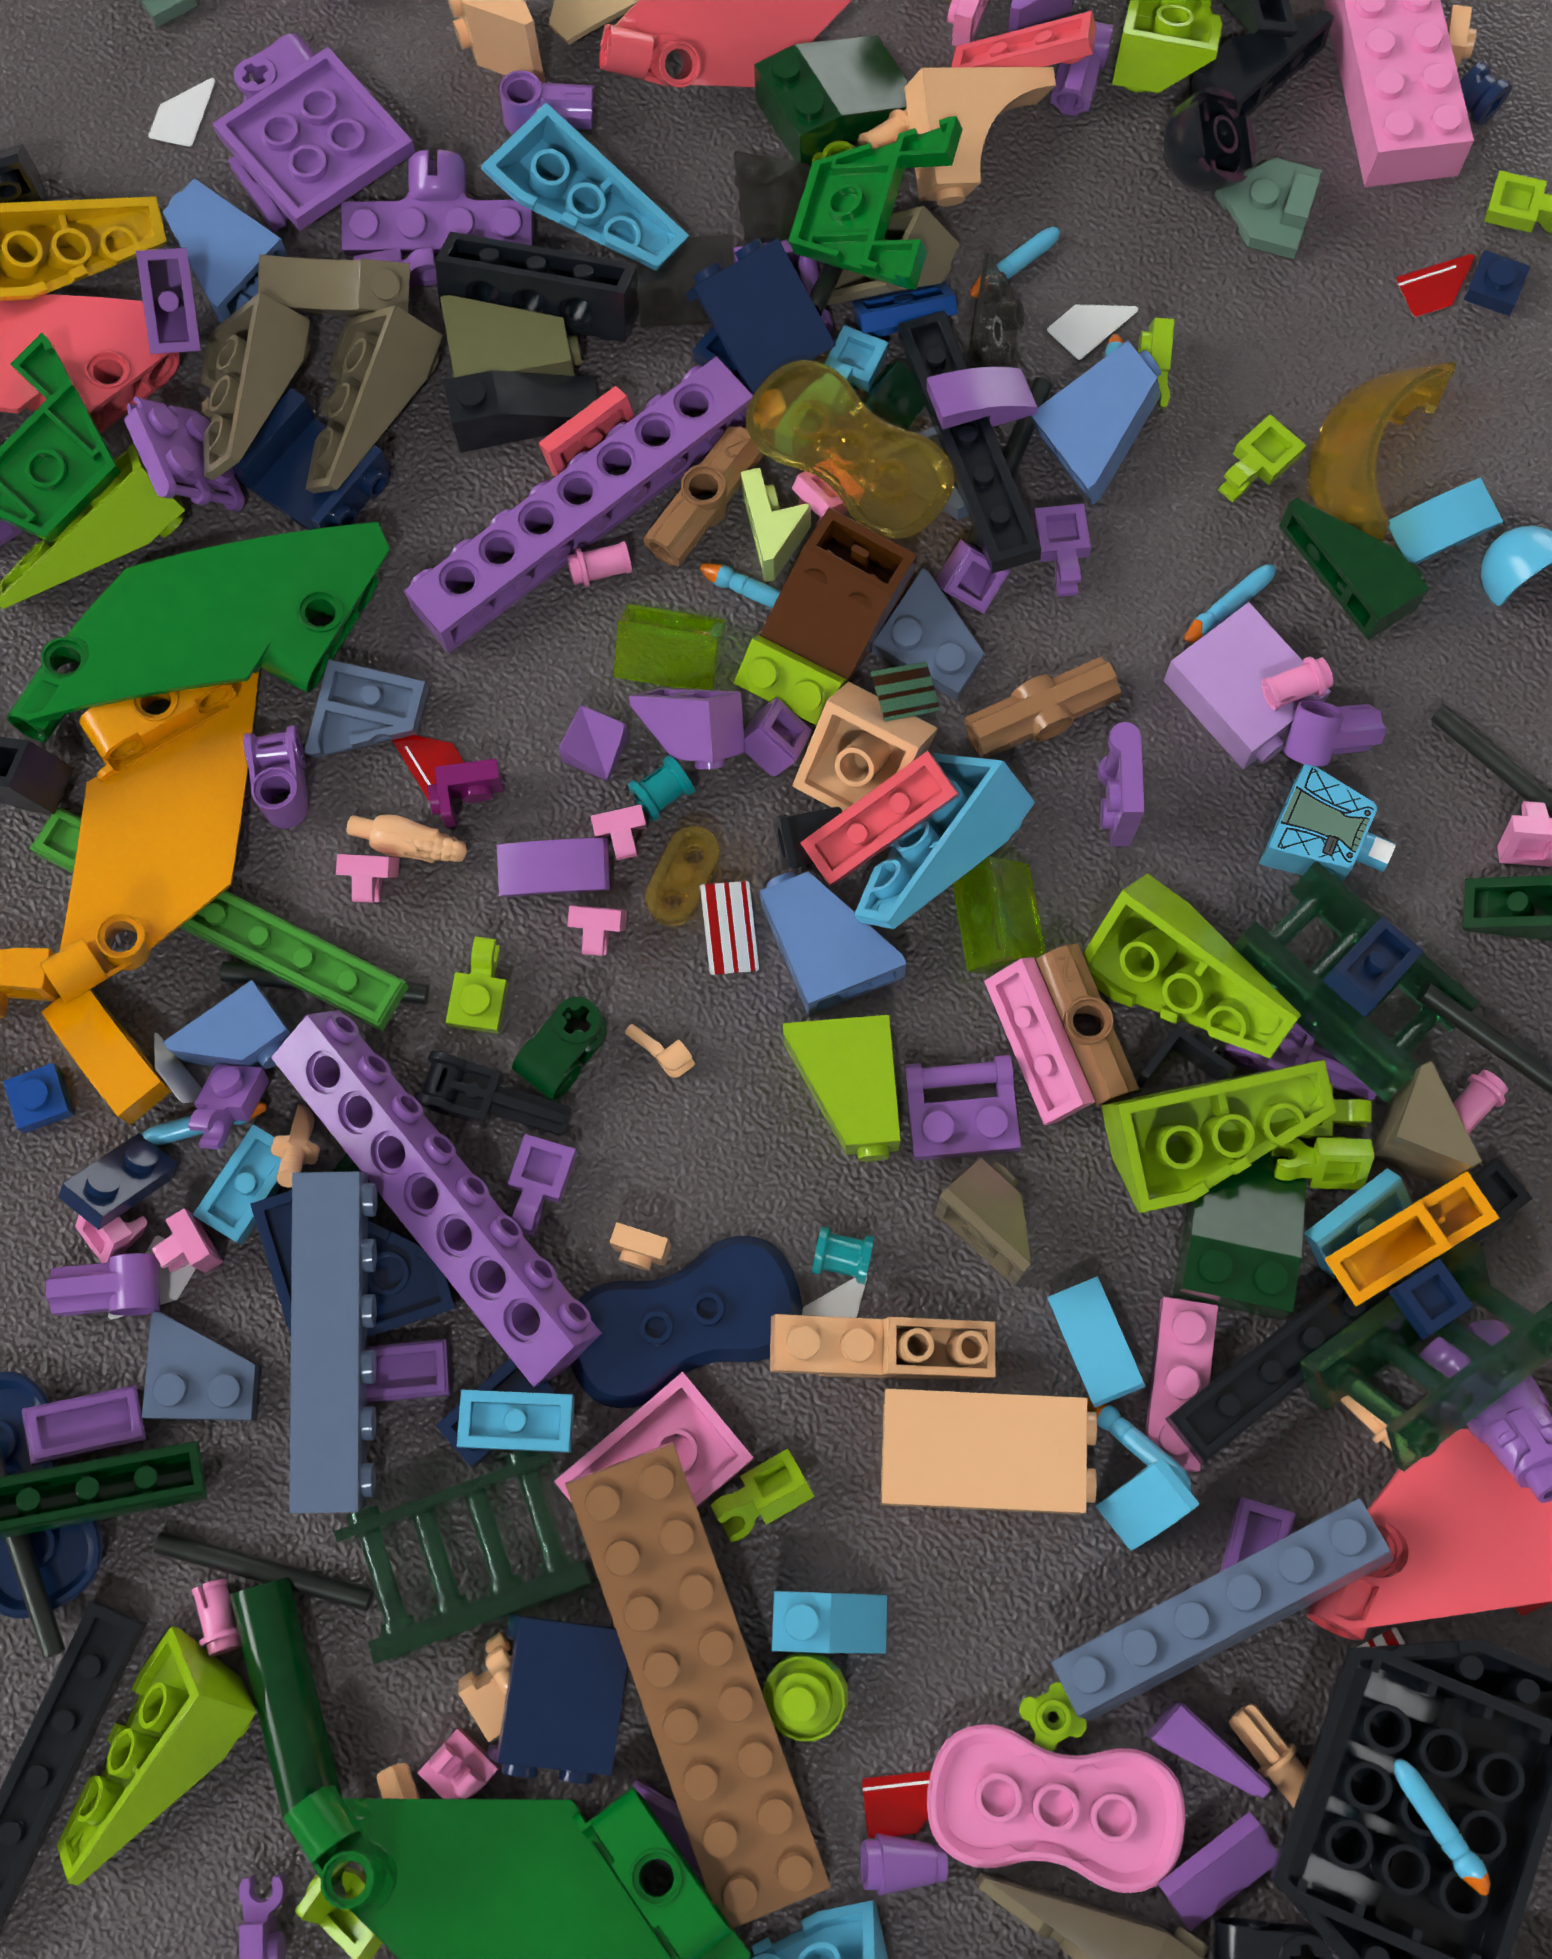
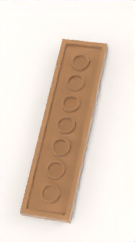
[565,1442,831,1928]

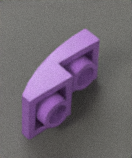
[927,367,1038,430]
[497,838,610,897]

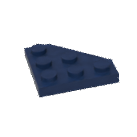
[250,1190,458,1338]

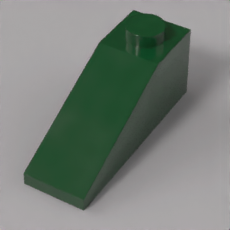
[1279,498,1429,640]
[1462,875,1552,941]

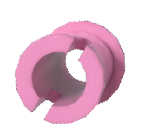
[567,541,632,588]
[1261,656,1334,711]
[1453,1070,1508,1136]
[191,1579,242,1657]

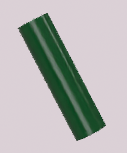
[0,1441,207,1539]
[229,1577,343,1824]

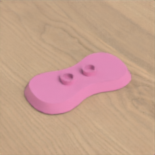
[927,1724,1185,1893]

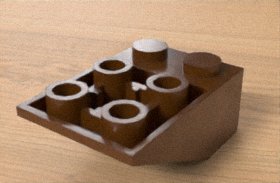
[759,507,917,683]

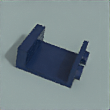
[685,238,836,394]
[232,388,391,530]
[487,1614,628,1784]

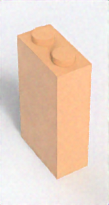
[880,1389,1097,1515]

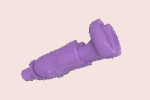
[1414,1320,1552,1503]

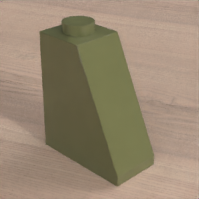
[440,295,582,378]

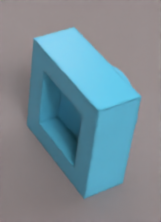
[824,325,888,392]

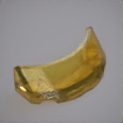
[1307,361,1456,541]

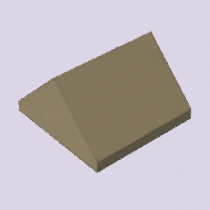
[1373,1061,1482,1185]

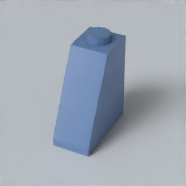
[163,178,288,324]
[1031,341,1162,505]
[760,871,906,1016]

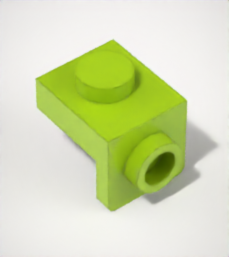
[295,1867,383,1959]

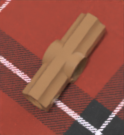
[643,426,765,567]
[964,656,1121,759]
[1035,943,1139,1108]

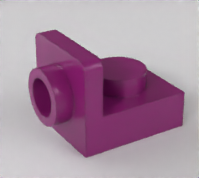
[428,758,504,828]

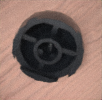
[1163,86,1255,192]

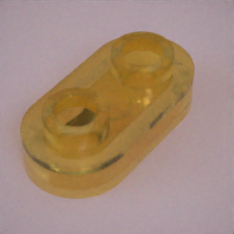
[645,826,720,927]

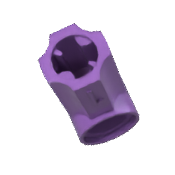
[1050,16,1114,116]
[499,70,594,134]
[1284,699,1386,766]
[46,1253,160,1317]

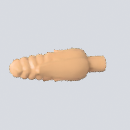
[347,814,467,863]

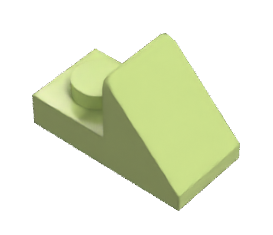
[741,468,811,582]

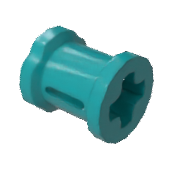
[627,755,695,822]
[812,1226,875,1285]

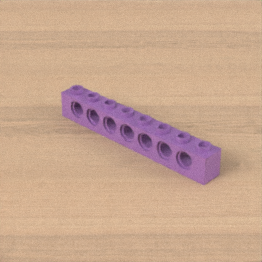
[404,356,755,653]
[271,1010,602,1387]

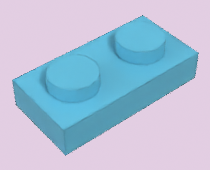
[193,1124,281,1246]
[1304,1168,1412,1279]
[457,1390,575,1453]

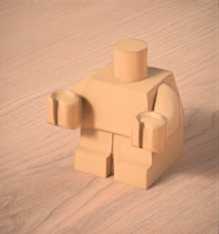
[458,1632,512,1742]

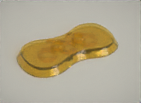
[746,360,955,539]

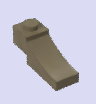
[258,254,410,317]

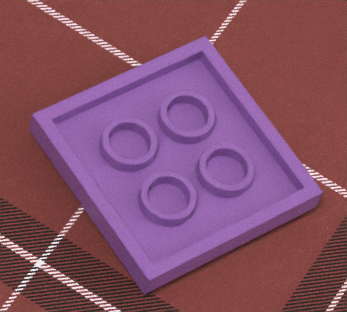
[212,47,415,231]

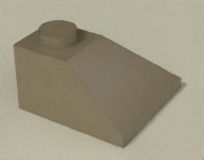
[827,206,960,306]
[934,1158,1031,1287]

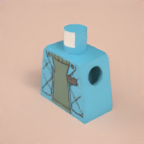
[1259,764,1396,884]

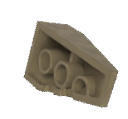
[202,292,310,481]
[305,305,443,494]
[975,1871,1210,1959]

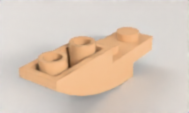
[770,1314,995,1379]

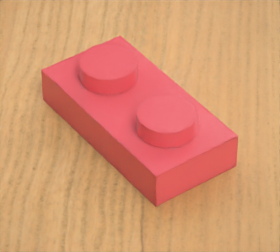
[538,386,635,477]

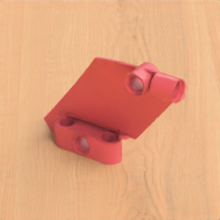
[599,0,852,87]
[0,294,180,433]
[1306,1428,1552,1640]

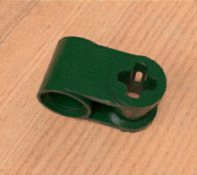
[512,997,607,1101]

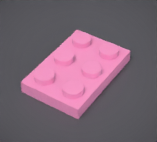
[554,1372,754,1508]

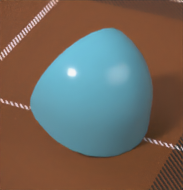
[1481,525,1552,606]

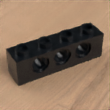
[435,231,638,342]

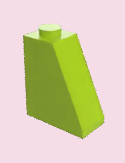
[782,1015,901,1162]

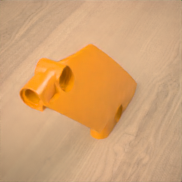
[39,670,260,1004]

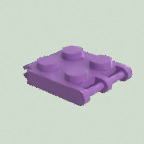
[124,397,245,512]

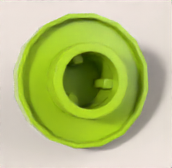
[763,1652,849,1741]

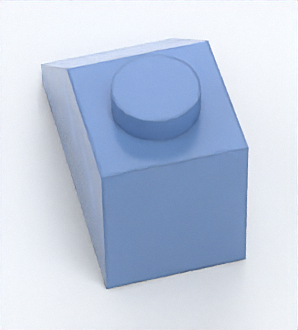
[163,980,292,1069]

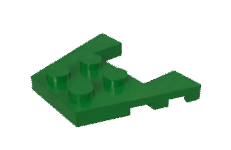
[788,116,963,290]
[0,332,121,543]

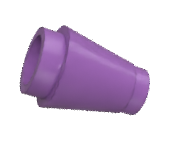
[860,1833,948,1896]

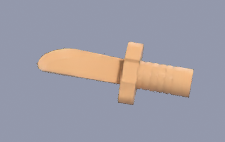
[271,1105,320,1187]

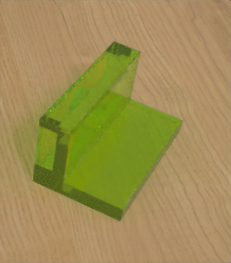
[613,603,726,690]
[952,856,1046,973]

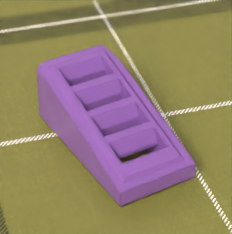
[1146,1702,1271,1799]

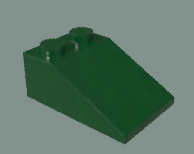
[754,35,909,171]
[1172,1152,1307,1320]

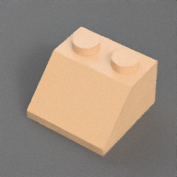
[448,0,545,83]
[792,682,938,812]

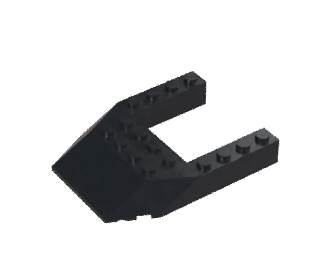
[1271,1639,1552,1959]

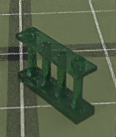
[1233,861,1480,1103]
[1300,1238,1552,1472]
[333,1451,596,1664]

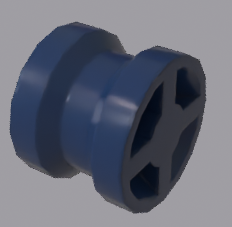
[1460,61,1512,126]

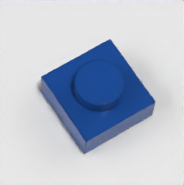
[3,1063,75,1133]

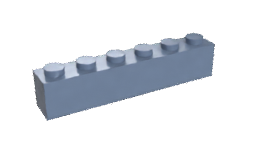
[290,1172,377,1513]
[1051,1498,1394,1721]

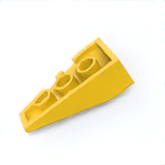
[0,196,167,301]

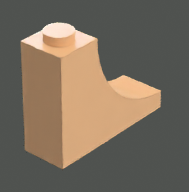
[904,67,1056,207]

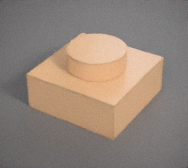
[1446,4,1477,69]
[609,1222,672,1271]

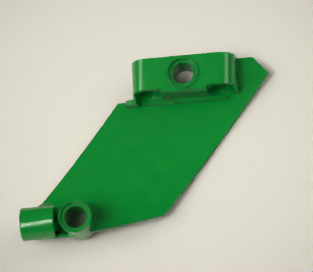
[6,522,390,743]
[283,1786,751,1959]

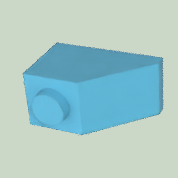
[772,1591,887,1654]

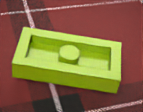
[734,635,847,726]

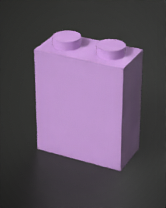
[1164,602,1331,770]

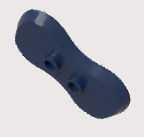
[571,1236,802,1408]
[0,1372,102,1618]

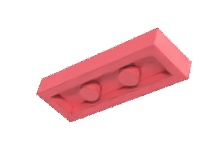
[951,11,1097,68]
[800,751,960,886]

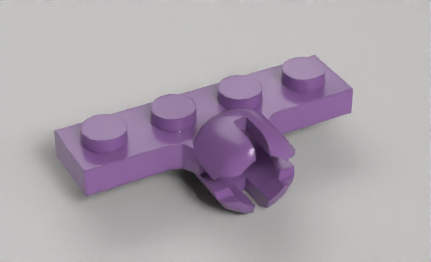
[341,150,534,255]

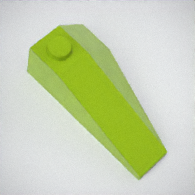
[1112,0,1222,93]
[0,443,185,609]
[1083,873,1301,1058]
[1101,1060,1336,1213]
[57,1626,256,1886]

